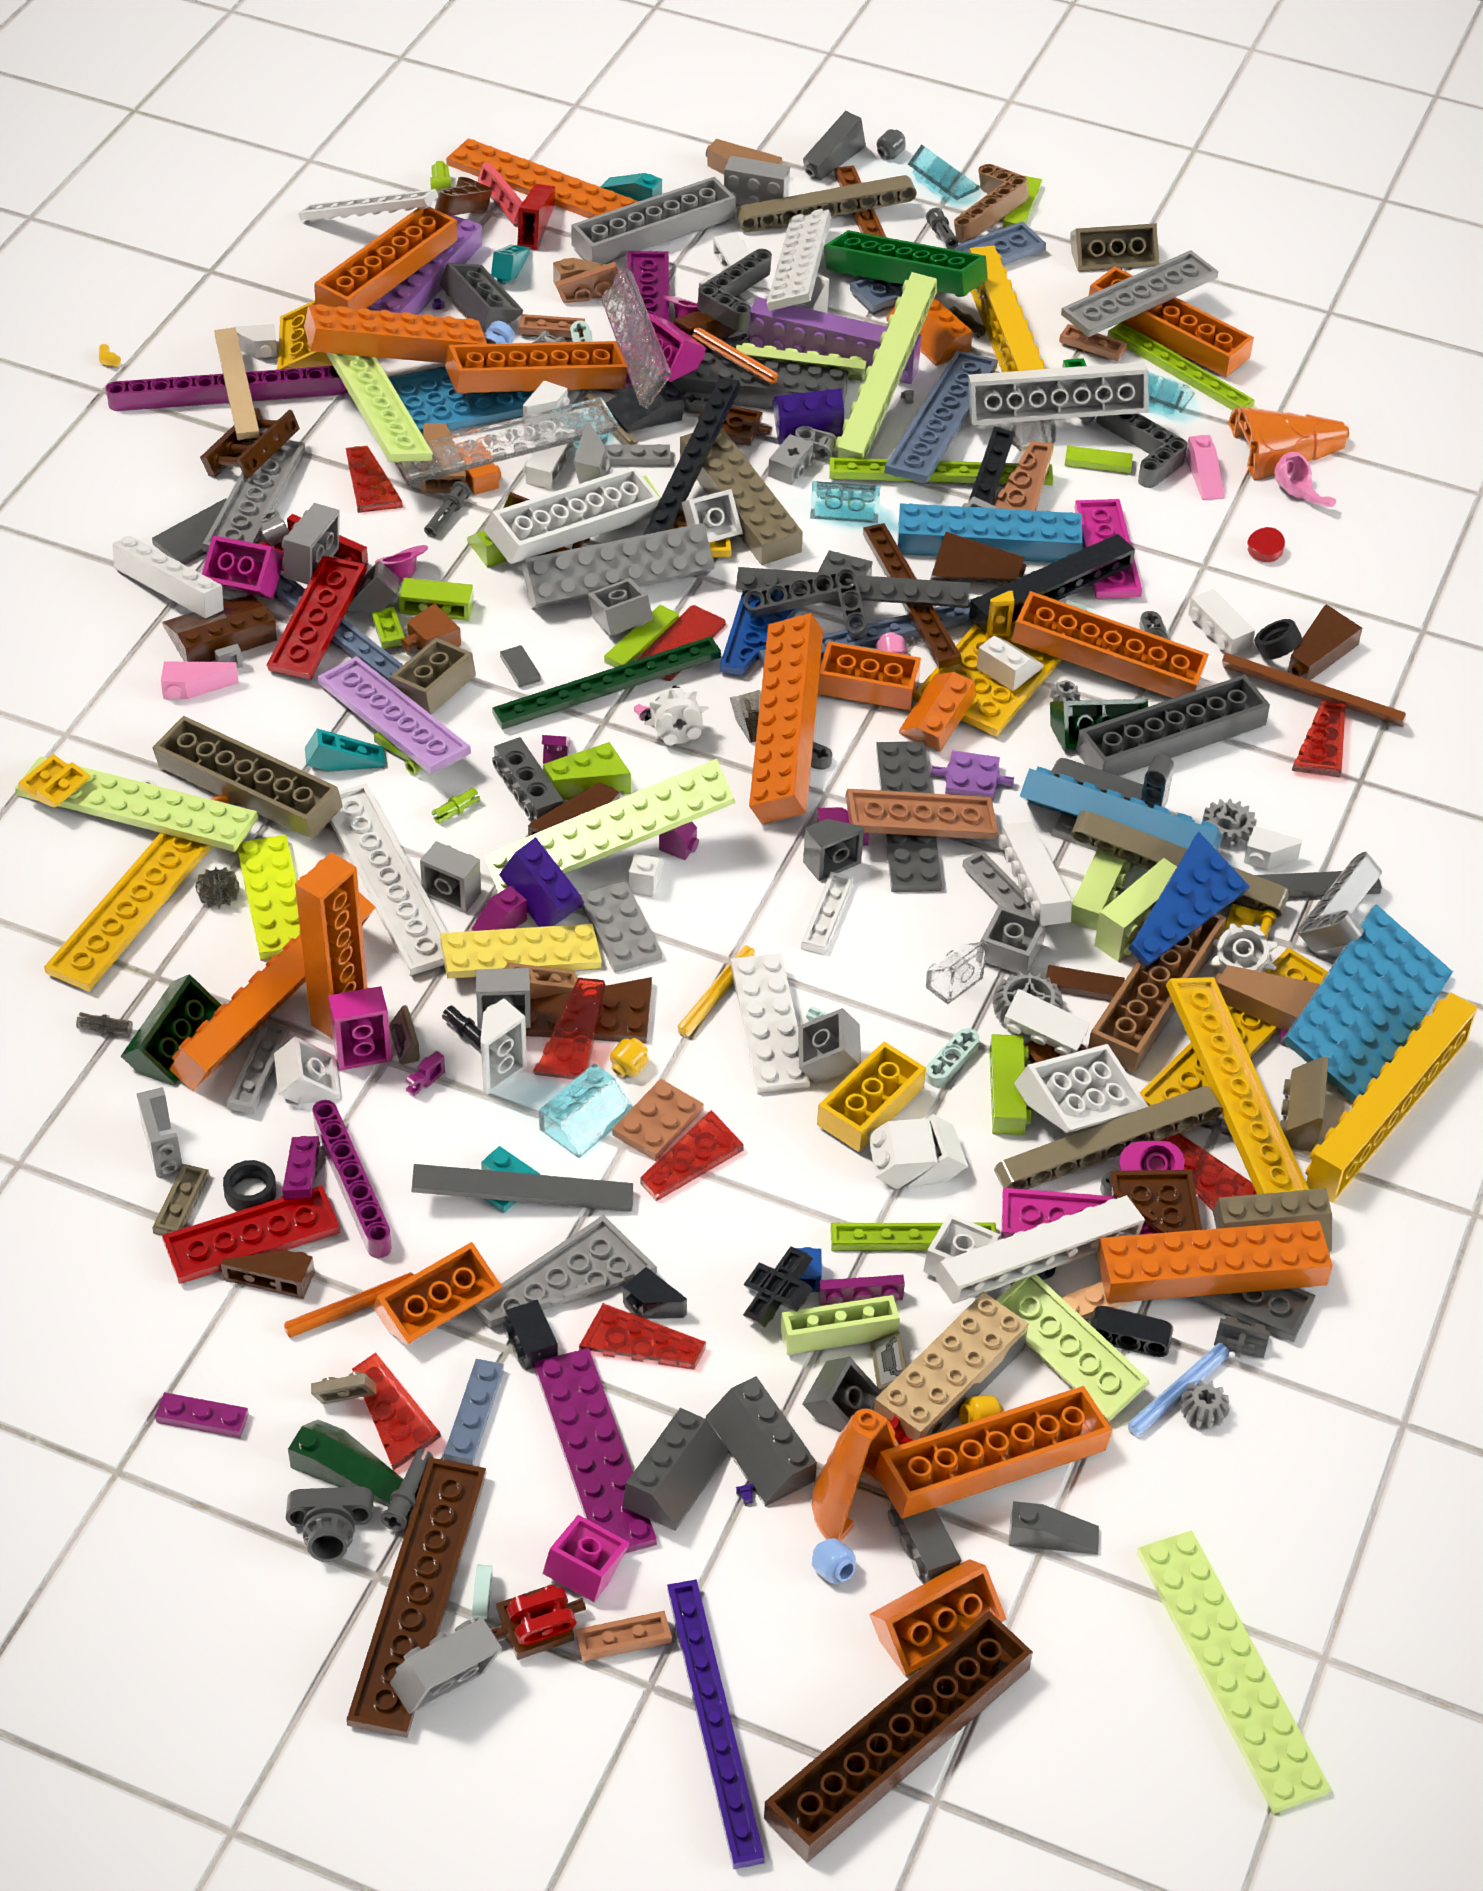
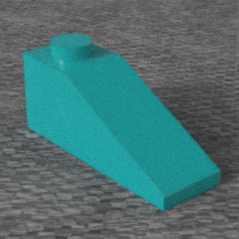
[600,173,663,201]
[491,244,531,283]
[305,728,386,771]

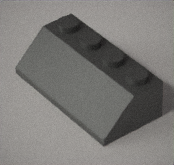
[440,263,524,333]
[706,1376,817,1506]
[623,1407,729,1531]

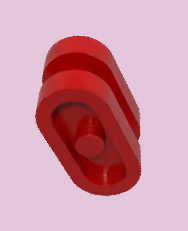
[506,1585,577,1645]

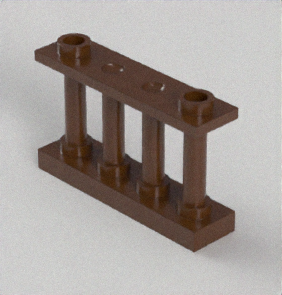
[200,408,300,479]

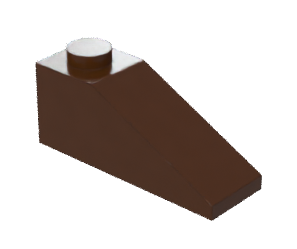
[221,1250,315,1299]

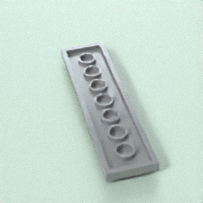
[1061,250,1219,337]
[203,440,305,552]

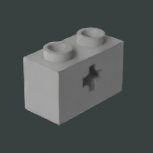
[768,434,815,485]

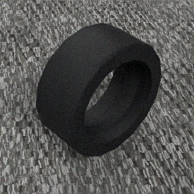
[1254,619,1302,660]
[223,1160,277,1211]

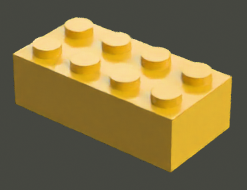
[817,1041,926,1152]

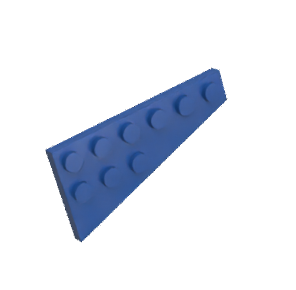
[720,592,802,676]
[1128,831,1250,967]

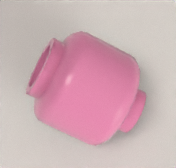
[875,632,909,655]

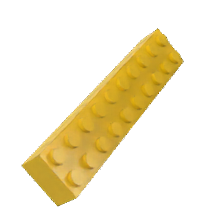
[969,246,1045,372]
[1305,992,1478,1203]

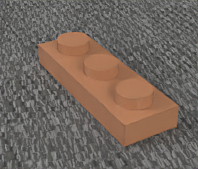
[519,314,585,338]
[1059,324,1127,361]
[575,1610,672,1662]

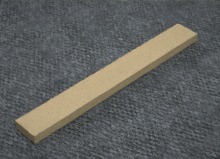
[214,327,260,440]

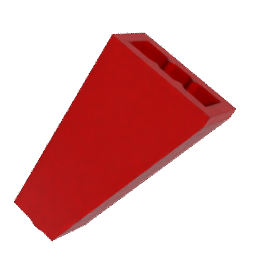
[517,184,555,250]

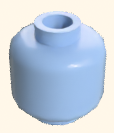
[811,1538,856,1584]

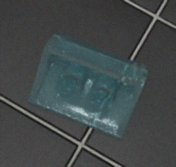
[907,144,980,200]
[1148,371,1195,414]
[810,481,881,524]
[539,1063,633,1159]

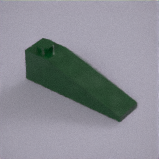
[1050,699,1148,749]
[288,1419,403,1507]

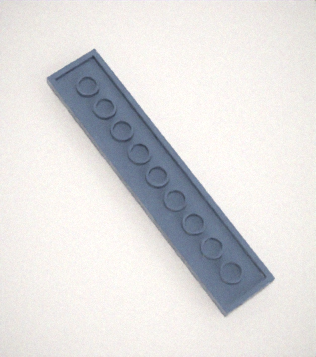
[850,221,1046,313]
[884,350,998,484]

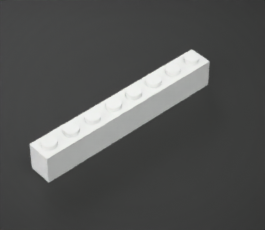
[935,1195,1145,1304]

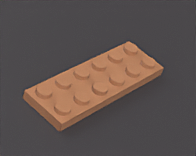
[845,788,998,840]

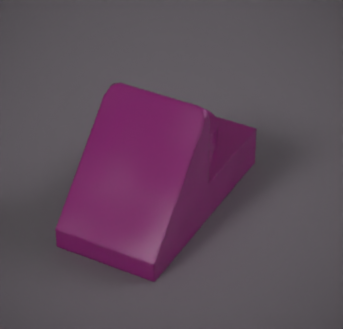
[541,735,571,764]

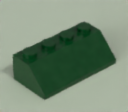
[120,974,222,1086]

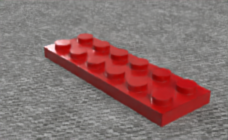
[266,555,367,680]
[162,1185,341,1284]

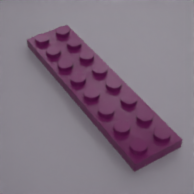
[534,1348,657,1554]

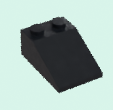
[604,375,686,432]

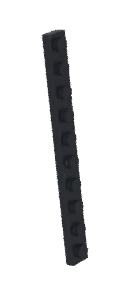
[643,379,741,535]

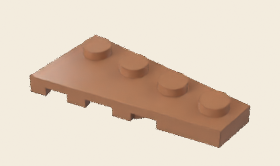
[994,441,1054,511]

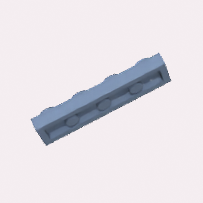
[444,1358,504,1465]

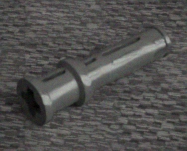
[926,207,959,249]
[424,481,471,537]
[380,1449,433,1531]

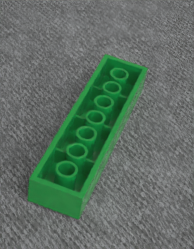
[824,230,988,297]

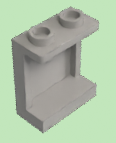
[136,1087,183,1177]

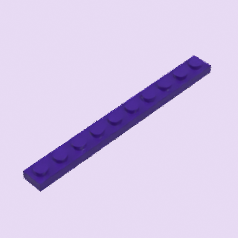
[667,1579,765,1870]

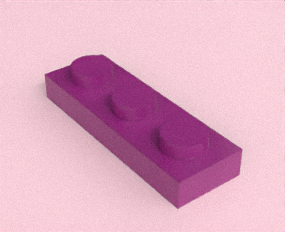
[282,1136,320,1199]
[818,1274,905,1306]
[155,1392,249,1438]

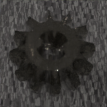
[195,866,240,909]

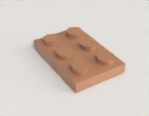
[612,1078,704,1161]

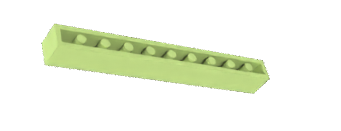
[835,272,937,458]

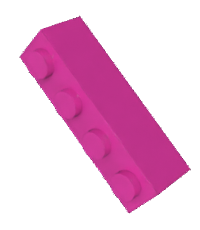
[630,313,707,382]

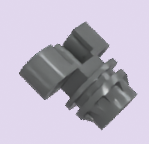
[286,1487,374,1562]

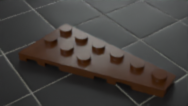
[526,977,652,1043]

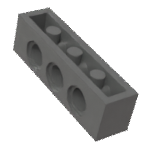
[492,737,563,821]

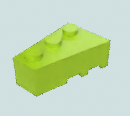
[543,742,631,800]

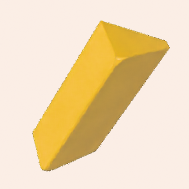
[986,591,1014,637]

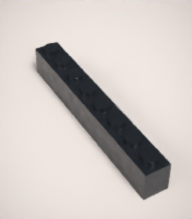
[969,534,1135,634]

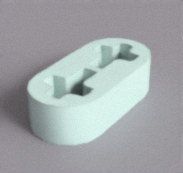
[570,321,593,342]
[472,1564,493,1620]

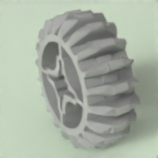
[992,971,1064,1035]

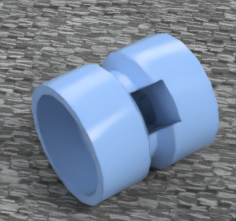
[484,321,515,344]

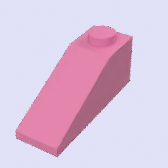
[1185,435,1225,500]
[161,661,238,699]

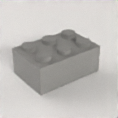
[724,155,790,207]
[282,502,340,585]
[390,1617,502,1714]

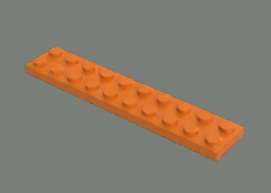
[446,138,639,218]

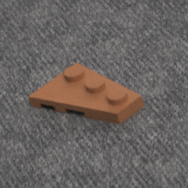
[555,262,627,303]

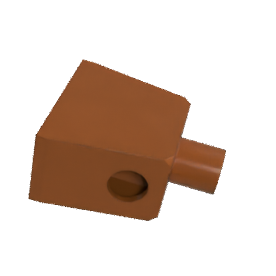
[401,604,461,652]

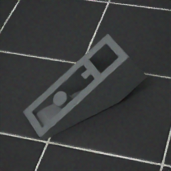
[1008,1501,1099,1555]

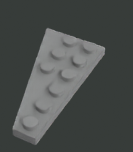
[472,1215,657,1327]

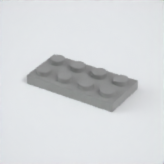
[580,881,662,973]

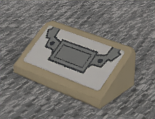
[389,1005,420,1064]
[870,1332,906,1391]

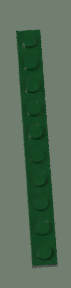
[492,636,721,730]

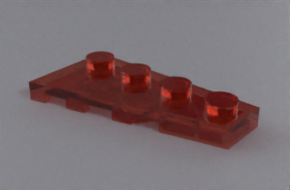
[345,445,403,513]
[1292,701,1346,778]
[533,977,606,1081]
[640,1110,744,1202]
[1160,1133,1257,1212]
[579,1303,706,1370]
[352,1352,442,1471]

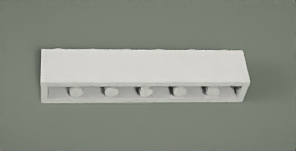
[112,536,224,618]
[998,821,1072,926]

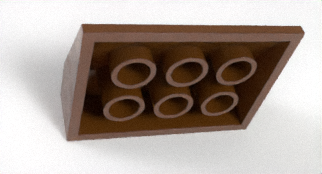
[162,594,277,662]

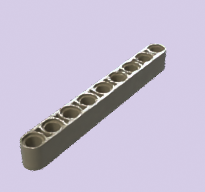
[735,175,917,232]
[1071,810,1290,917]
[994,1086,1223,1190]

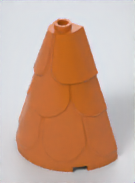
[1228,407,1350,480]
[811,1409,899,1541]

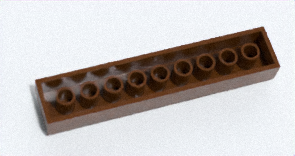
[764,1611,1033,1863]

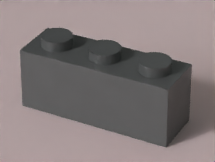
[888,1502,961,1583]

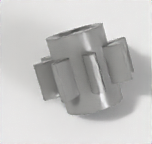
[1050,680,1081,702]

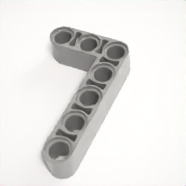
[1297,851,1382,952]

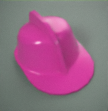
[663,295,700,318]
[375,545,428,582]
[1119,1141,1185,1171]

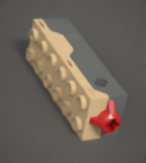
[874,1292,1029,1445]

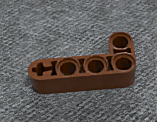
[435,177,492,216]

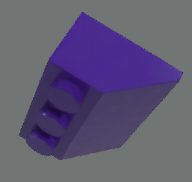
[772,388,845,444]
[499,837,585,927]

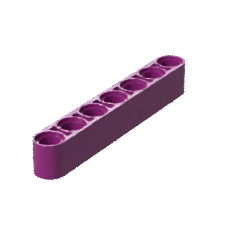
[312,1100,392,1258]

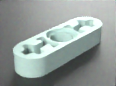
[925,1028,980,1087]

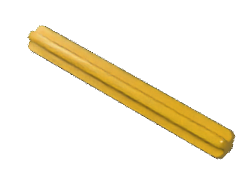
[678,945,755,1037]

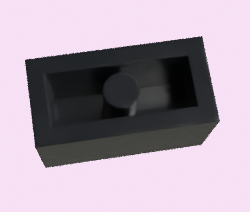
[502,1300,558,1370]

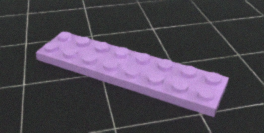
[317,656,471,775]

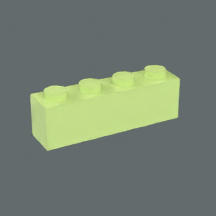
[1071,849,1133,931]
[781,1295,900,1355]

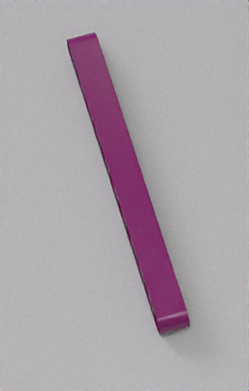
[105,366,348,411]

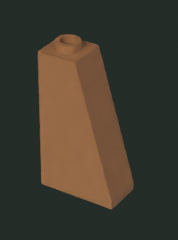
[705,138,782,175]
[420,423,466,493]
[1215,965,1320,1032]

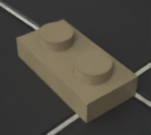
[311,1372,376,1404]

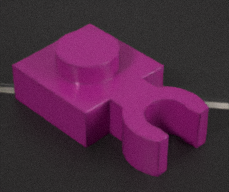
[405,1050,445,1096]

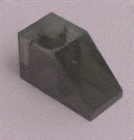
[729,690,761,743]

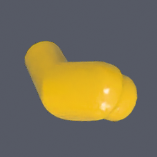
[99,344,121,367]

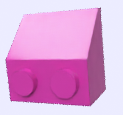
[542,1515,630,1602]

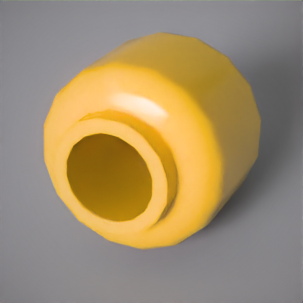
[610,1038,649,1078]
[959,1395,1004,1425]

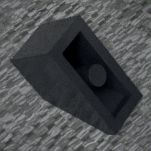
[623,1267,687,1319]

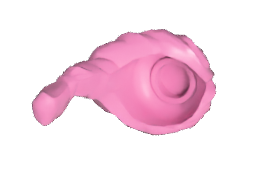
[1274,451,1336,507]

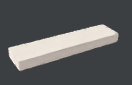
[801,872,855,955]

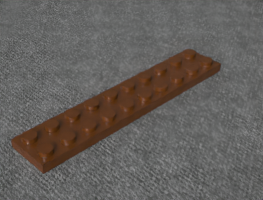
[346,1457,487,1738]

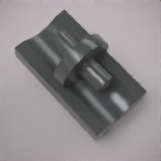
[1214,1316,1271,1359]

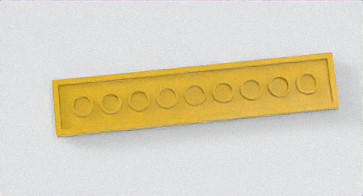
[44,833,213,992]
[1139,947,1328,1106]
[1166,977,1309,1194]

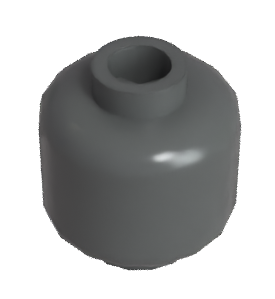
[876,129,906,159]

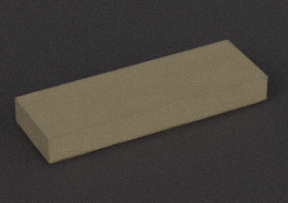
[152,1164,210,1235]

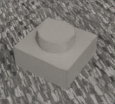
[215,644,243,669]

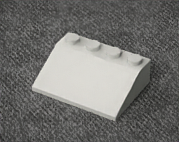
[1014,1044,1148,1133]

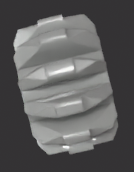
[1181,1379,1230,1430]

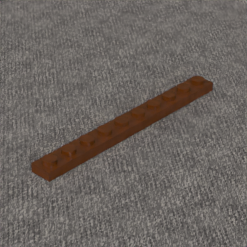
[863,523,962,669]

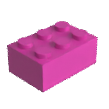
[202,535,284,599]
[328,986,392,1071]

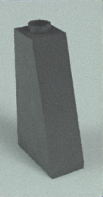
[803,110,866,180]

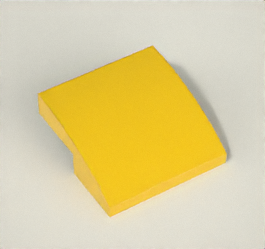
[18,754,91,808]

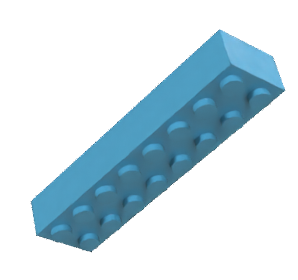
[897,503,1082,563]
[1019,766,1223,851]

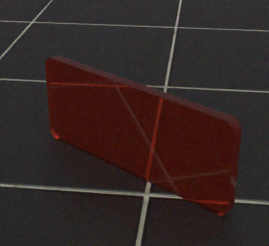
[637,605,726,681]

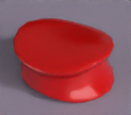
[1247,527,1285,562]

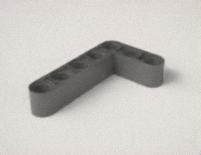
[697,248,772,331]
[1096,413,1188,488]
[743,568,868,640]
[1051,754,1174,808]

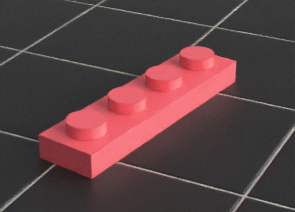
[478,162,522,224]

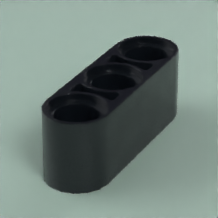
[1090,1306,1174,1357]

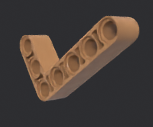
[954,164,1029,243]

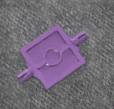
[931,750,1014,801]

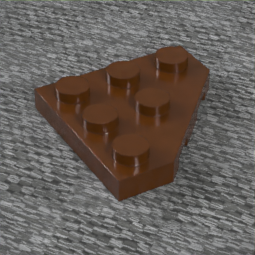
[1109,1170,1202,1233]

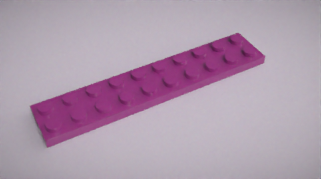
[626,251,669,389]

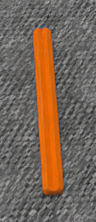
[692,328,779,384]
[284,1272,414,1338]

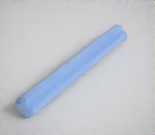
[1127,1343,1230,1436]

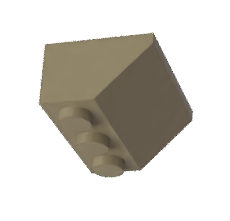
[390,638,476,714]
[1280,1056,1328,1152]

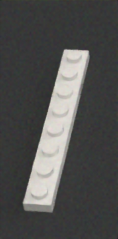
[298,189,439,222]

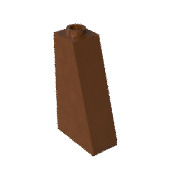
[674,311,737,353]
[930,532,1027,583]
[1287,604,1363,681]
[528,782,620,836]

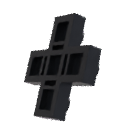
[743,1246,813,1328]

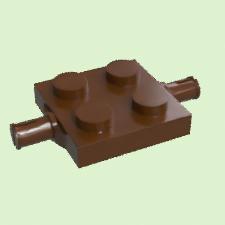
[698,406,773,446]
[491,1584,586,1660]

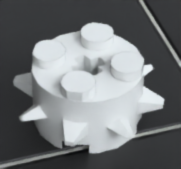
[644,688,709,746]
[1209,923,1278,974]

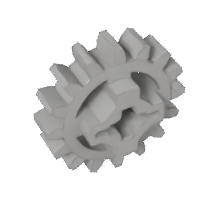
[1202,798,1257,845]

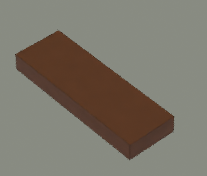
[1046,965,1125,1001]

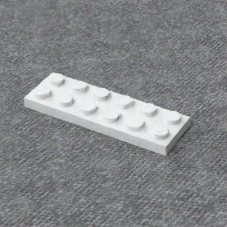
[730,953,810,1093]

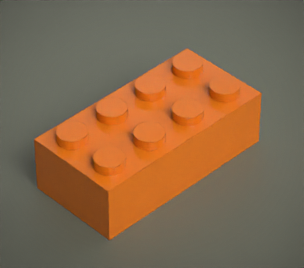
[818,641,921,711]

